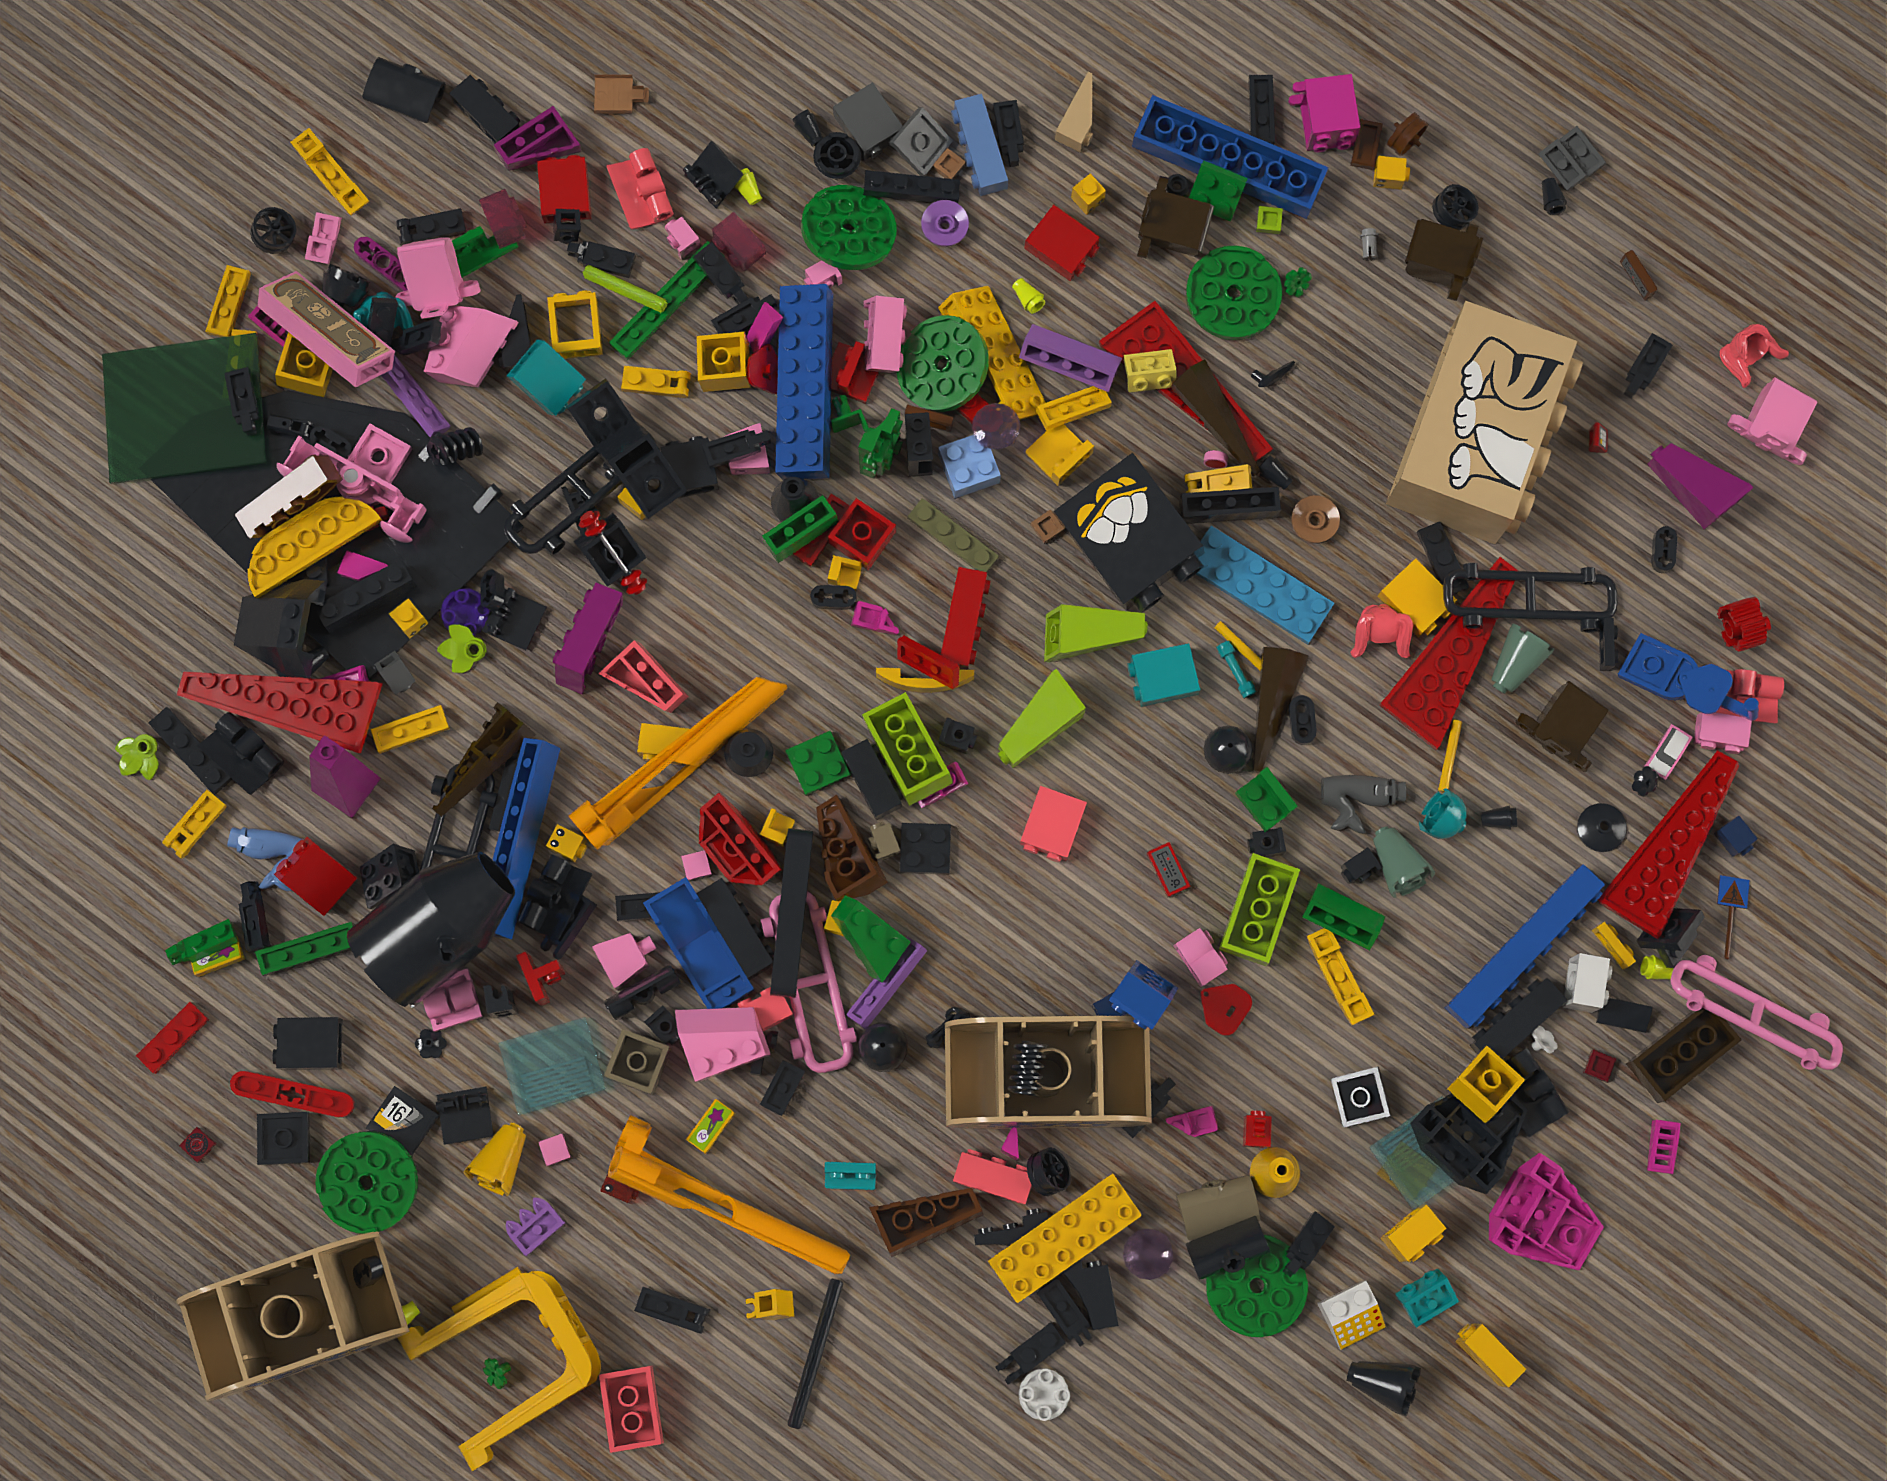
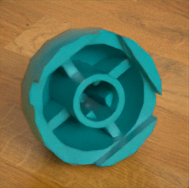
[1419,788,1467,839]

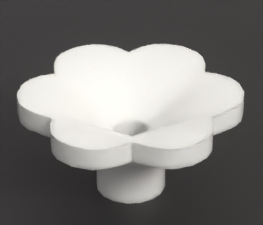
[1532,1026,1558,1054]

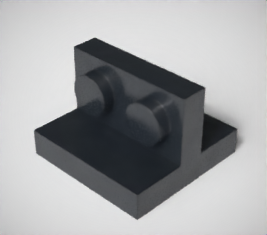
[1636,908,1705,968]

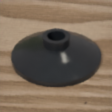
[1577,803,1627,852]

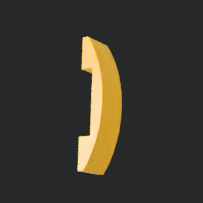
[290,128,369,216]
[876,668,974,693]
[1307,928,1375,1026]

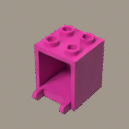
[1288,74,1360,153]

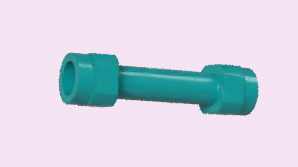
[1216,641,1257,699]

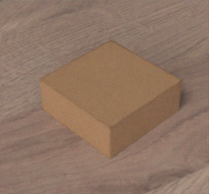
[933,148,966,179]
[1030,509,1065,544]

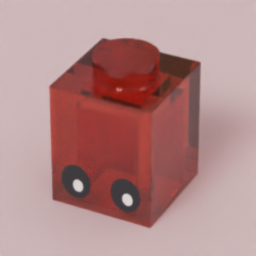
[600,1174,640,1204]

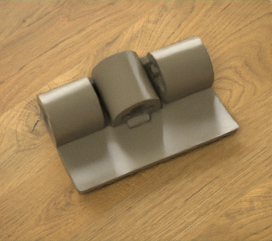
[1176,1175,1260,1241]

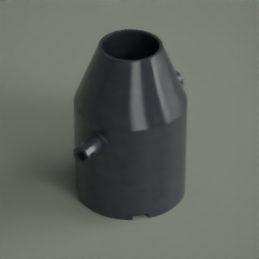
[347,852,515,1008]

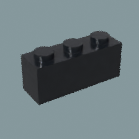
[449,75,521,144]
[841,738,904,820]

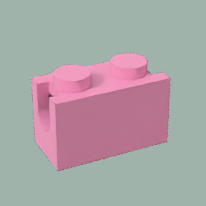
[1693,712,1752,754]

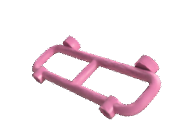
[760,891,857,1073]
[1671,955,1843,1070]

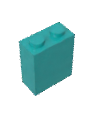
[507,339,586,416]
[1127,643,1200,707]

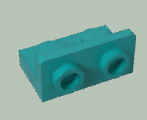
[824,1162,876,1190]
[1395,1269,1459,1328]

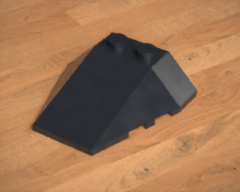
[234,579,327,679]
[1410,1093,1528,1194]

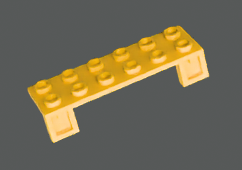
[938,286,1046,433]
[987,1173,1141,1303]

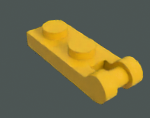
[621,366,691,398]
[1184,464,1252,493]
[162,789,227,859]

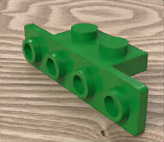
[452,226,518,278]

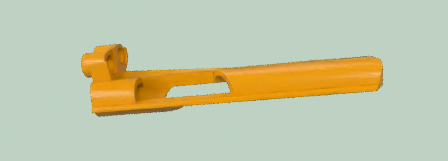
[568,677,788,850]
[608,1115,850,1274]

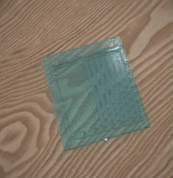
[498,1017,606,1116]
[1369,1096,1454,1210]

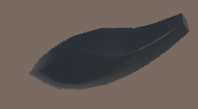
[1251,360,1295,387]

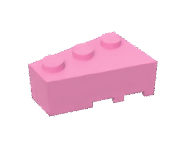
[864,296,907,373]

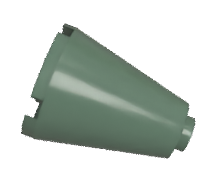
[1491,623,1554,694]
[1373,826,1435,898]

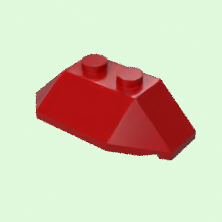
[699,792,781,885]

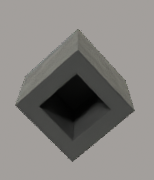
[374,651,416,695]

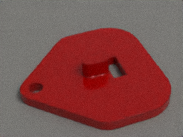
[746,344,778,395]
[1200,984,1252,1036]

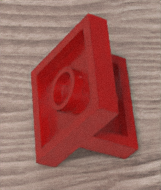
[831,341,879,404]
[516,951,566,1006]

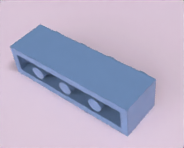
[951,94,1008,196]

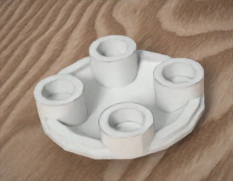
[1018,1369,1070,1421]

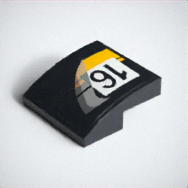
[366,1086,439,1157]

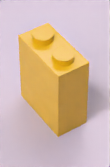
[1378,558,1457,638]
[1455,1323,1526,1388]

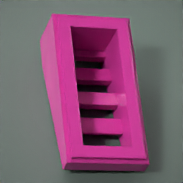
[248,305,287,347]
[1647,1120,1681,1174]

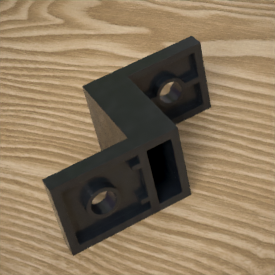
[566,378,688,519]

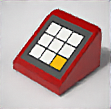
[1589,422,1608,453]

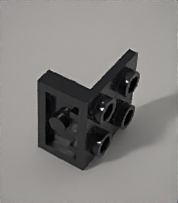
[360,843,419,910]

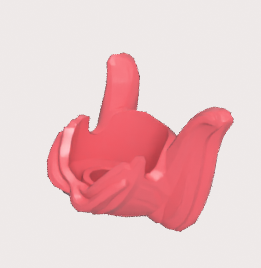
[1720,324,1789,388]
[1350,604,1413,658]

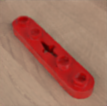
[230,1071,355,1118]

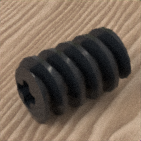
[427,427,483,467]
[1008,1041,1048,1097]

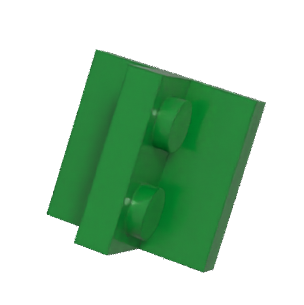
[1235,767,1298,832]

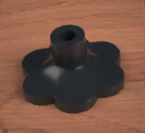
[1632,766,1659,797]
[415,1029,447,1059]

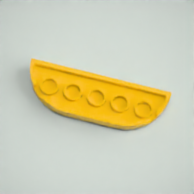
[247,497,383,599]

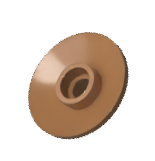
[1291,495,1340,543]

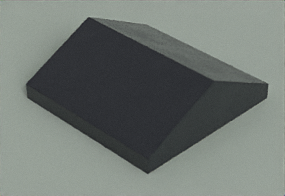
[1331,1067,1392,1128]

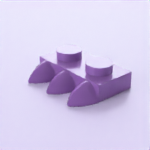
[506,1197,565,1257]

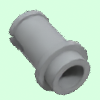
[1360,228,1379,260]

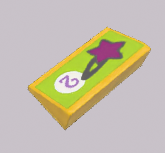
[191,936,245,977]
[686,1099,736,1154]

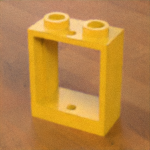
[547,290,603,359]

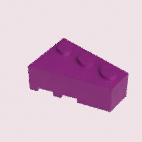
[494,106,581,171]

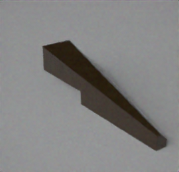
[1171,359,1260,477]
[1253,647,1309,773]
[432,702,536,817]

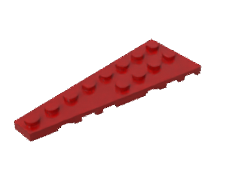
[1098,301,1273,463]
[1379,557,1518,750]
[176,672,382,753]
[1598,750,1739,939]

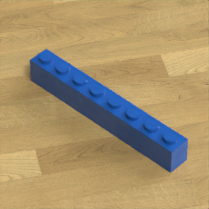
[492,738,560,939]
[1444,864,1605,1029]

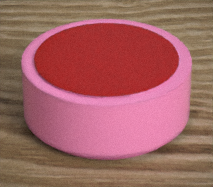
[1203,450,1228,469]

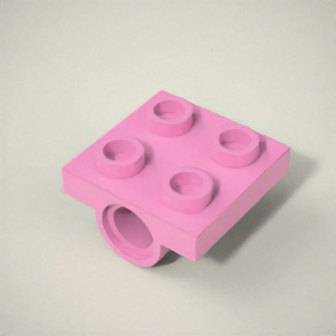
[423,968,483,1032]

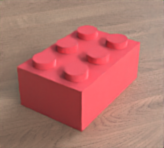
[599,1366,664,1453]

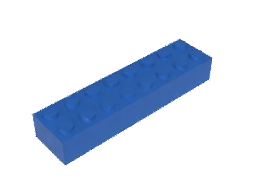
[1132,95,1329,219]
[775,284,833,480]

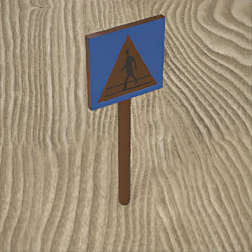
[1717,875,1750,960]

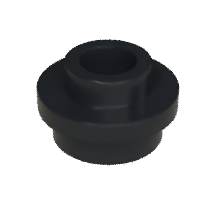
[1166,174,1189,196]

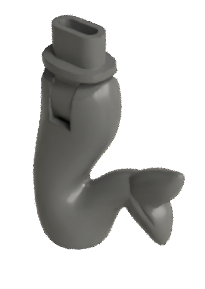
[1321,775,1406,834]

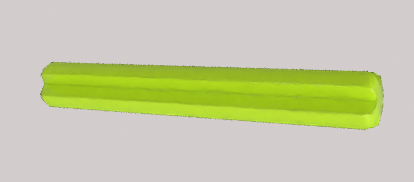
[583,265,668,312]

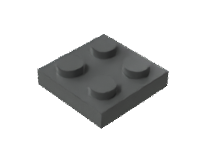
[889,107,953,176]

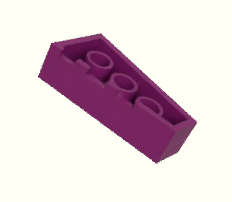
[552,582,623,695]

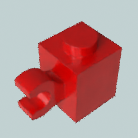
[1243,1111,1272,1148]

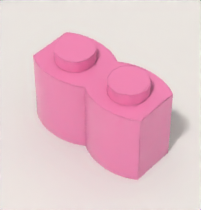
[1173,928,1228,987]

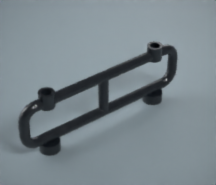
[504,425,657,556]
[1443,563,1618,633]
[419,764,498,871]

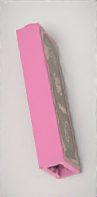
[258,271,395,387]

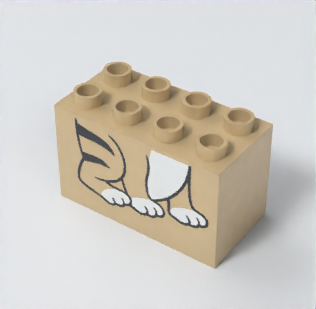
[1386,301,1583,544]

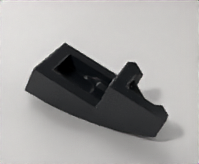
[750,1031,778,1076]

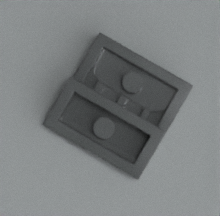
[1538,126,1606,191]

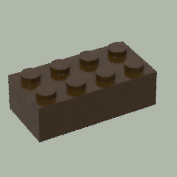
[1626,1008,1742,1103]

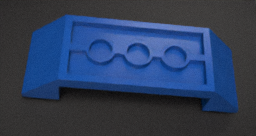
[1109,960,1178,1030]

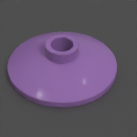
[921,200,969,246]

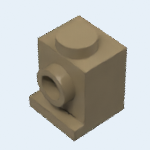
[868,822,900,862]

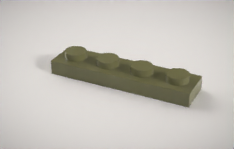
[907,498,999,572]

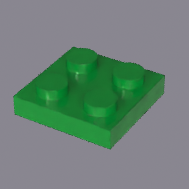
[1189,160,1248,222]
[785,731,850,796]

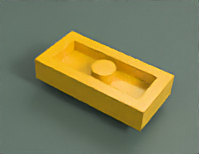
[1591,921,1636,969]

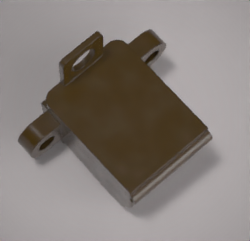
[1137,176,1214,259]
[1405,219,1483,301]
[1515,680,1609,772]

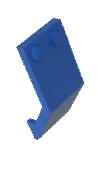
[643,877,755,1009]

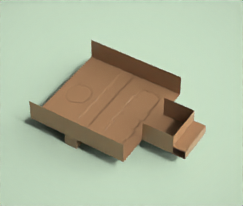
[593,75,649,115]

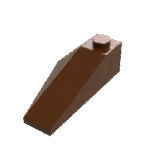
[816,795,888,901]

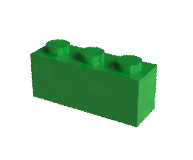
[762,495,838,563]
[1302,883,1386,951]

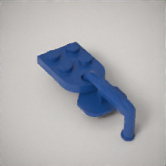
[1618,633,1759,721]

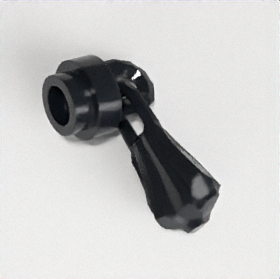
[925,1007,971,1049]

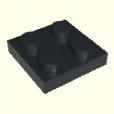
[900,823,951,875]
[257,1112,310,1165]

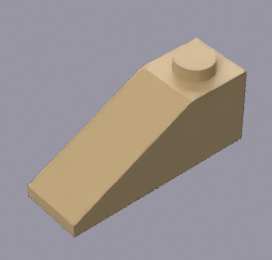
[1055,72,1093,152]

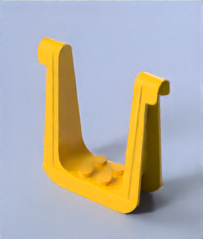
[398,1271,601,1471]

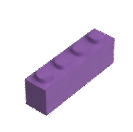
[1019,324,1122,392]

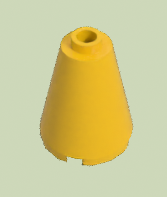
[464,1122,526,1196]
[1250,1147,1300,1198]

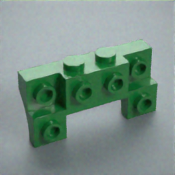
[858,408,903,478]

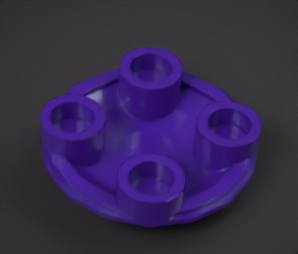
[441,589,489,636]

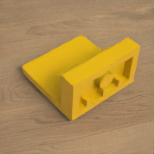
[1025,424,1094,486]

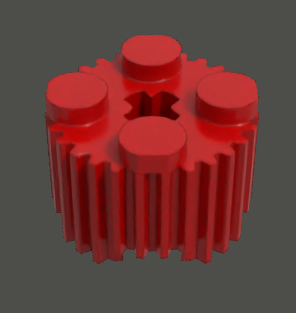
[1717,597,1771,652]

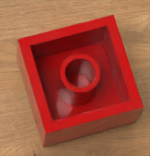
[828,498,896,571]

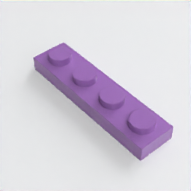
[381,355,450,437]
[846,936,927,1029]

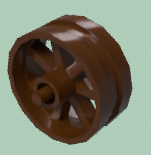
[1386,112,1429,157]

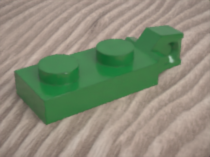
[165,919,238,965]

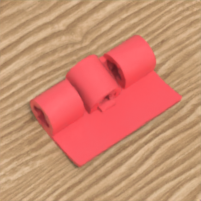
[606,148,674,230]
[1716,669,1784,724]

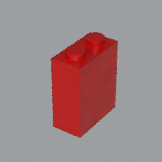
[537,155,592,224]
[1024,204,1100,281]
[274,837,357,916]

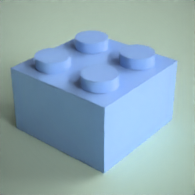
[938,431,1001,499]

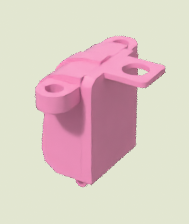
[396,238,481,319]
[1727,377,1817,465]

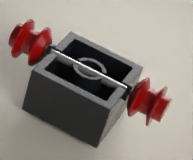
[573,511,647,595]

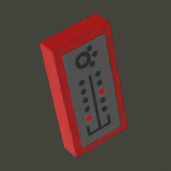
[1147,842,1191,898]

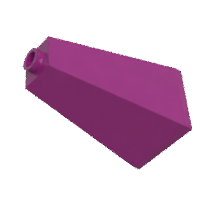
[1647,443,1753,530]
[309,735,381,818]

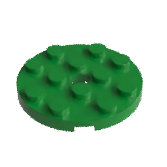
[801,185,897,270]
[1186,246,1282,340]
[897,315,989,412]
[315,1131,418,1234]
[1206,1235,1308,1337]

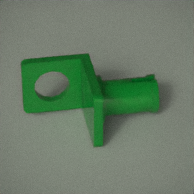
[831,395,869,433]

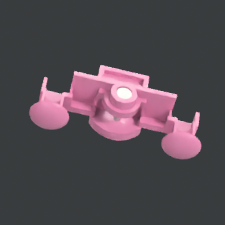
[277,424,427,543]

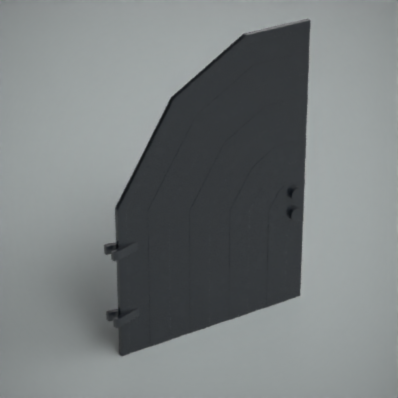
[140,390,524,680]

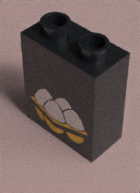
[1054,452,1205,613]

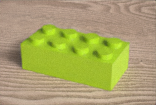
[862,692,953,806]
[1219,853,1300,966]

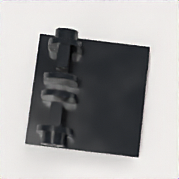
[683,141,744,209]
[482,588,547,651]
[436,1086,494,1145]

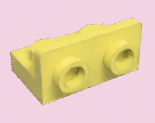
[1124,349,1176,392]

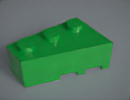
[831,895,911,983]

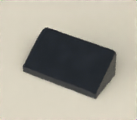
[1596,998,1653,1033]

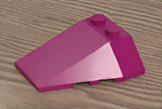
[1489,1153,1604,1270]

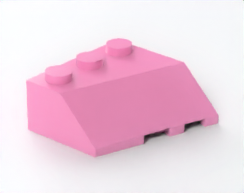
[424,305,519,387]
[675,1007,771,1082]

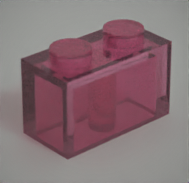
[479,189,527,249]
[712,212,766,272]

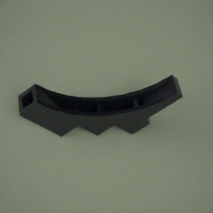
[973,1208,1119,1330]

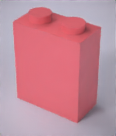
[1020,786,1087,863]

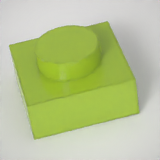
[1256,206,1283,234]

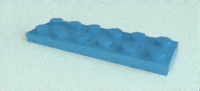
[1196,526,1334,645]

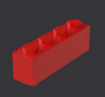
[941,567,991,670]

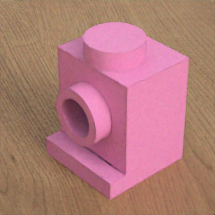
[665,217,701,260]
[804,261,842,288]

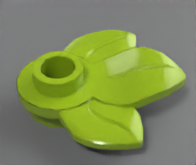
[437,624,487,673]
[115,734,159,780]

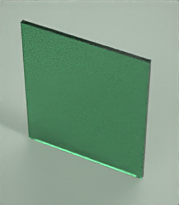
[102,333,266,484]

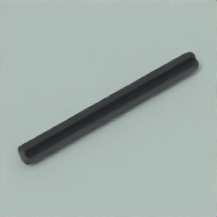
[787,1278,843,1429]

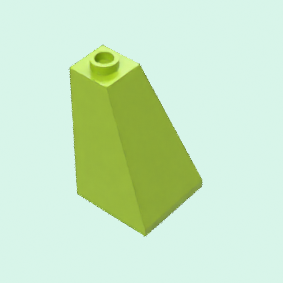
[1044,604,1148,662]
[997,669,1086,768]

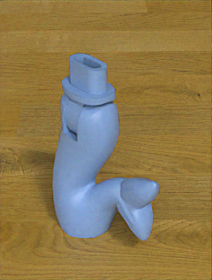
[227,827,304,891]

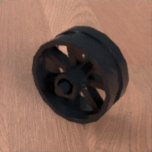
[1432,184,1479,230]
[250,207,297,254]
[1027,1147,1071,1197]

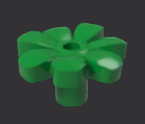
[1284,267,1312,297]
[483,1358,511,1389]

